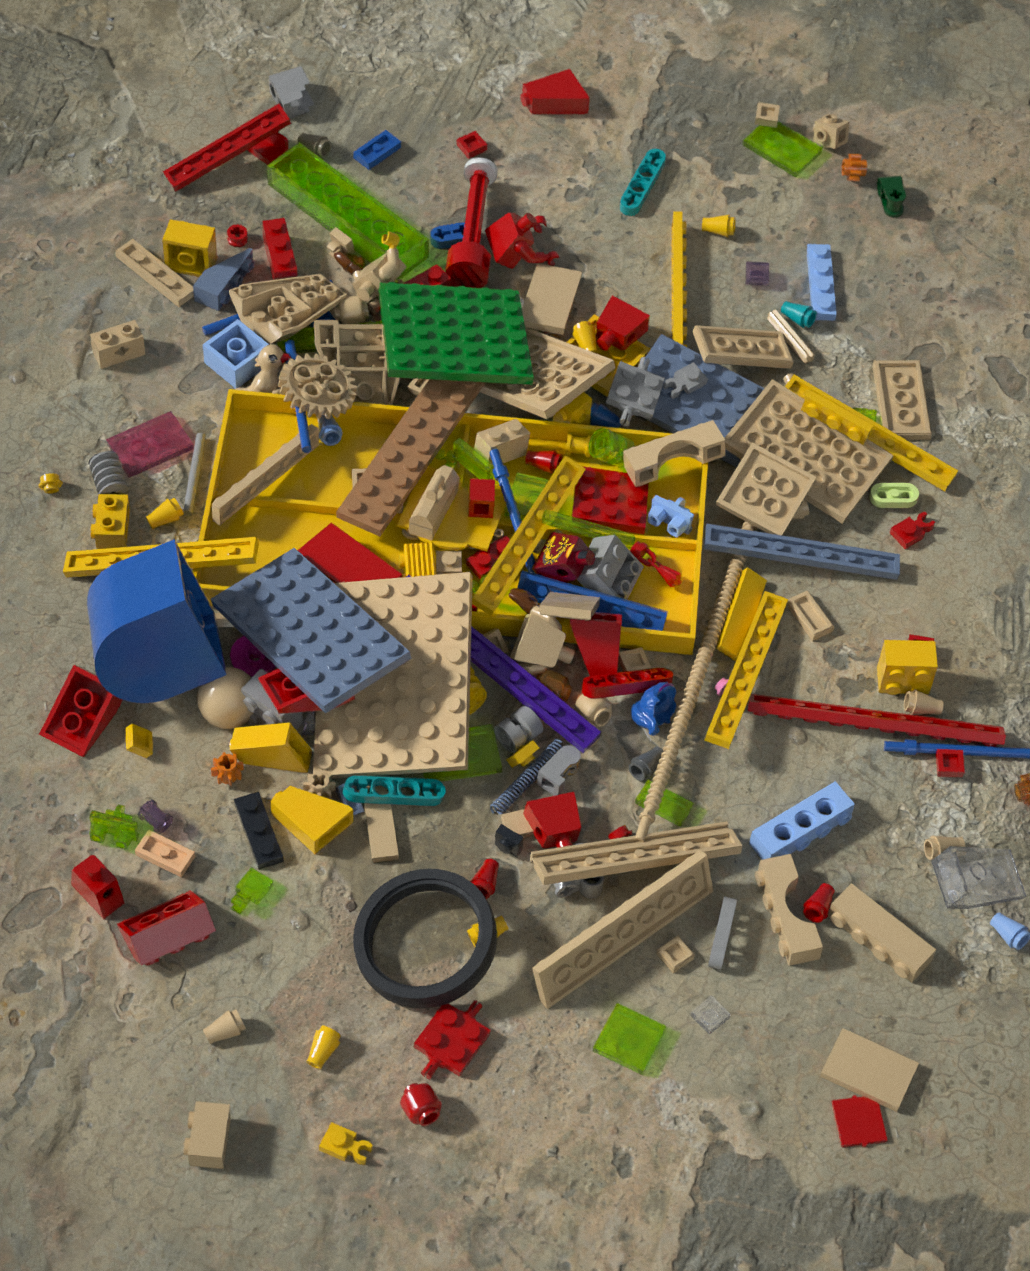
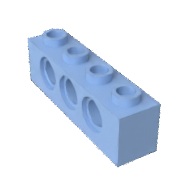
[749,781,855,860]

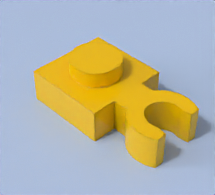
[319,1122,373,1165]

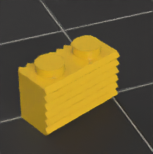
[399,542,437,577]

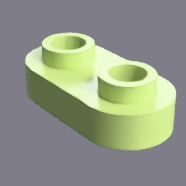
[869,483,919,508]

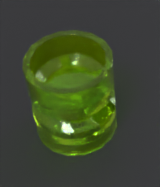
[589,428,635,468]

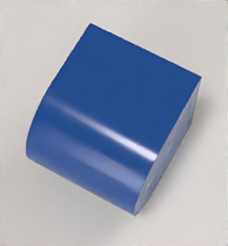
[87,539,227,703]

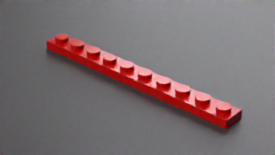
[748,694,1006,747]

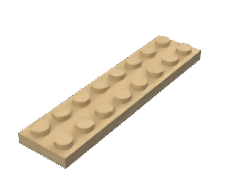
[532,850,713,1009]

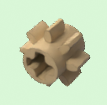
[303,769,336,800]

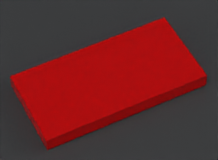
[297,522,403,583]

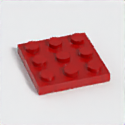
[571,466,649,535]

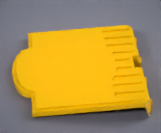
[397,466,506,551]

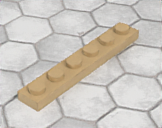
[212,424,319,525]

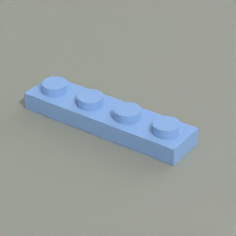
[807,244,836,321]

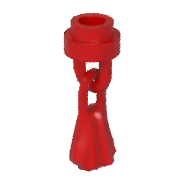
[630,541,682,588]

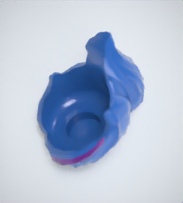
[631,682,677,736]

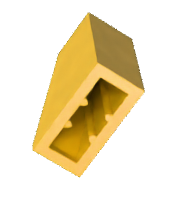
[229,723,313,773]
[271,786,353,854]

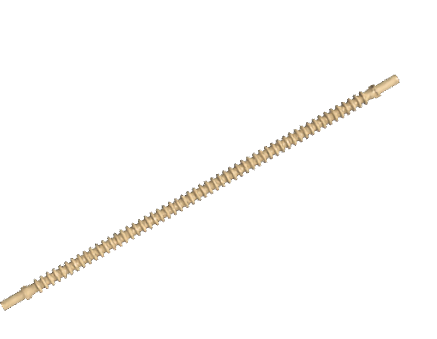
[635,521,757,842]

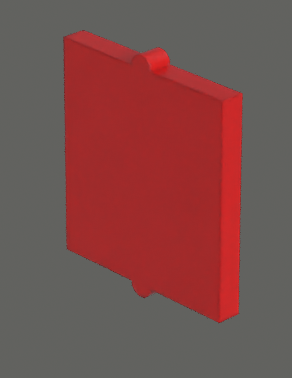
[832,1095,887,1148]

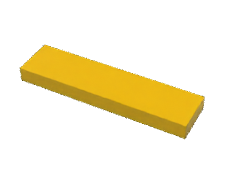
[716,567,767,661]

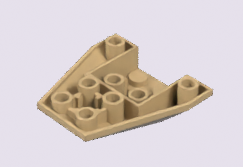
[229,274,347,345]

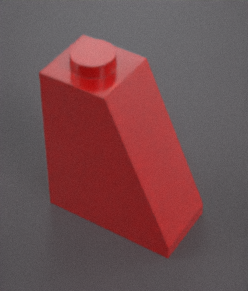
[520,69,590,115]
[570,612,622,676]

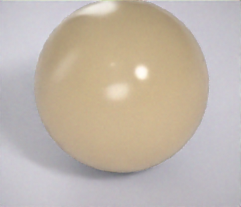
[197,667,253,729]

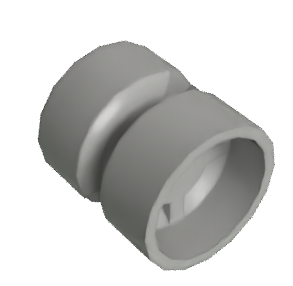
[494,705,543,753]

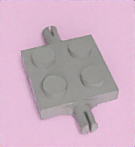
[606,357,665,426]

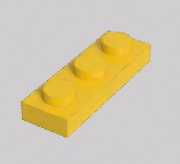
[801,390,874,445]

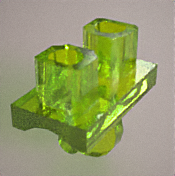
[89,804,139,850]

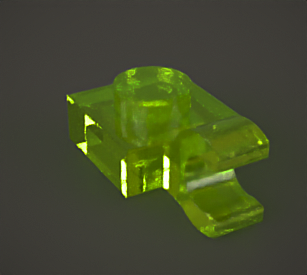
[231,868,273,915]

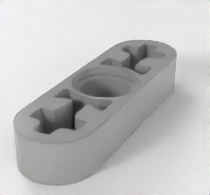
[708,896,737,970]

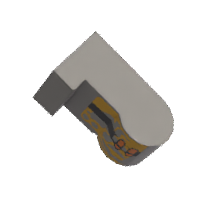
[537,745,581,796]

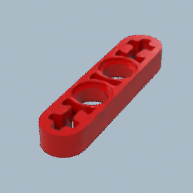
[582,668,673,699]

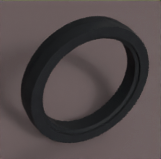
[353,869,497,1009]

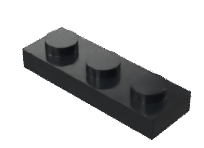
[234,791,284,870]

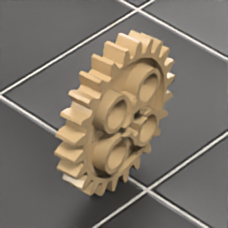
[278,353,357,419]

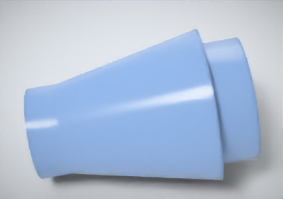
[990,912,1030,950]

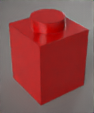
[468,478,495,518]

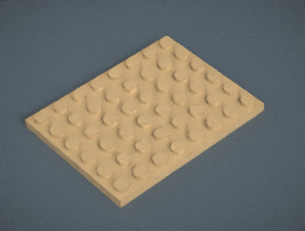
[313,572,473,779]

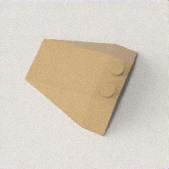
[314,320,400,405]

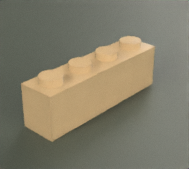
[828,883,936,983]

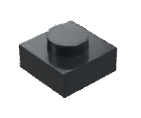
[495,824,524,857]

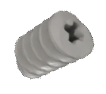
[88,451,128,495]

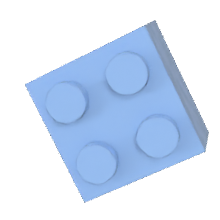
[203,319,269,389]

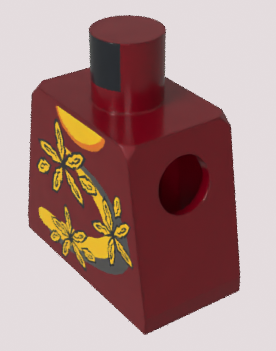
[532,532,595,582]

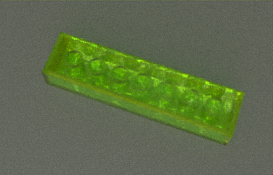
[267,142,429,279]

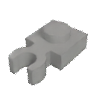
[663,362,708,398]

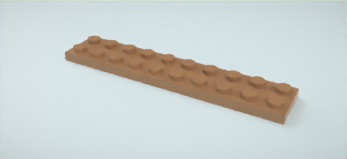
[336,379,486,537]

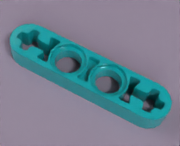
[620,148,666,216]
[343,776,446,806]

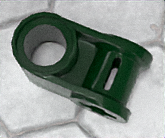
[877,175,906,218]

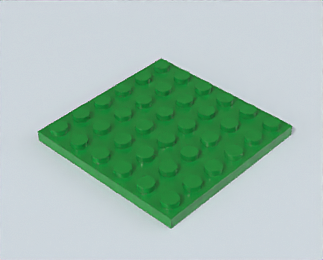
[379,282,534,385]

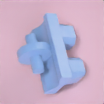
[648,495,694,538]

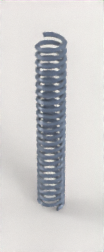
[490,739,563,815]

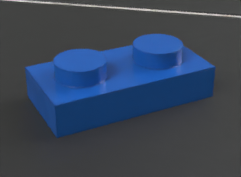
[353,130,401,170]

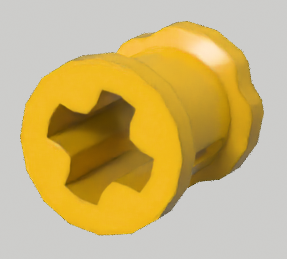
[565,433,592,457]

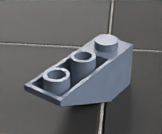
[193,248,255,311]

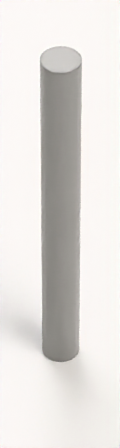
[183,433,206,516]

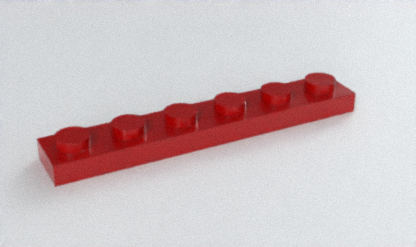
[163,103,292,192]

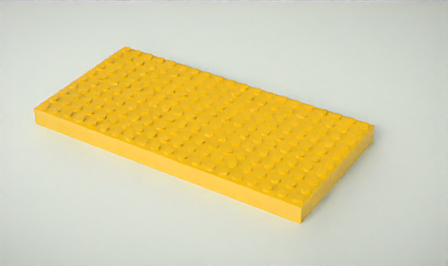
[192,389,708,655]

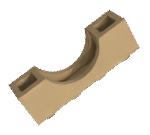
[623,420,725,487]
[755,854,823,966]

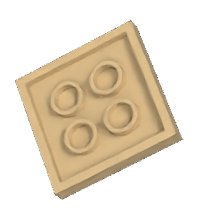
[716,442,817,536]

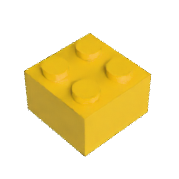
[162,219,217,277]
[877,640,938,695]

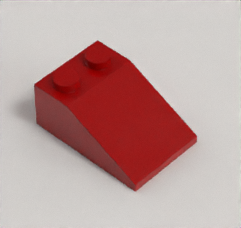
[39,665,123,757]
[258,669,355,714]

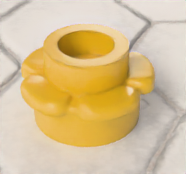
[38,473,63,494]

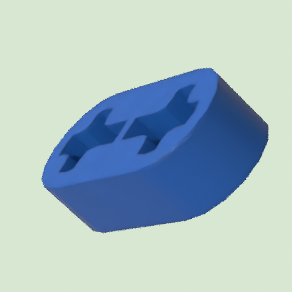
[430,222,465,249]

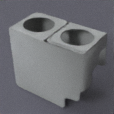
[269,66,314,119]

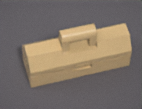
[409,465,459,541]

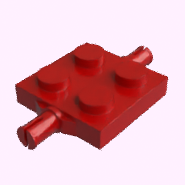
[413,1000,491,1079]

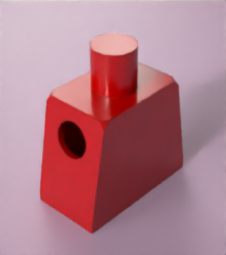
[596,295,650,351]
[523,792,581,849]
[71,855,125,919]

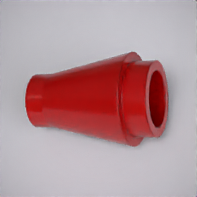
[525,450,563,474]
[470,859,499,899]
[803,883,835,923]

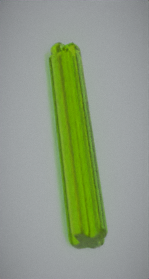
[542,510,635,549]

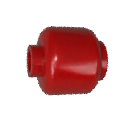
[400,1083,442,1126]

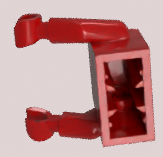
[485,212,560,269]

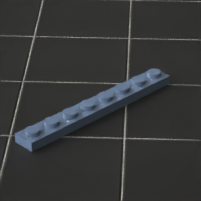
[704,524,900,580]

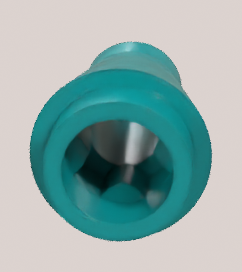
[781,301,817,328]

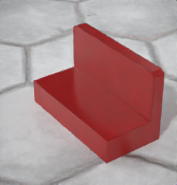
[247,132,289,169]

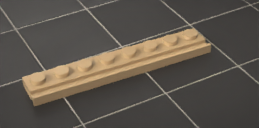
[530,821,743,885]

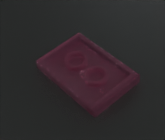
[106,411,194,478]

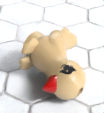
[235,344,291,394]

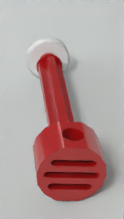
[445,157,498,288]

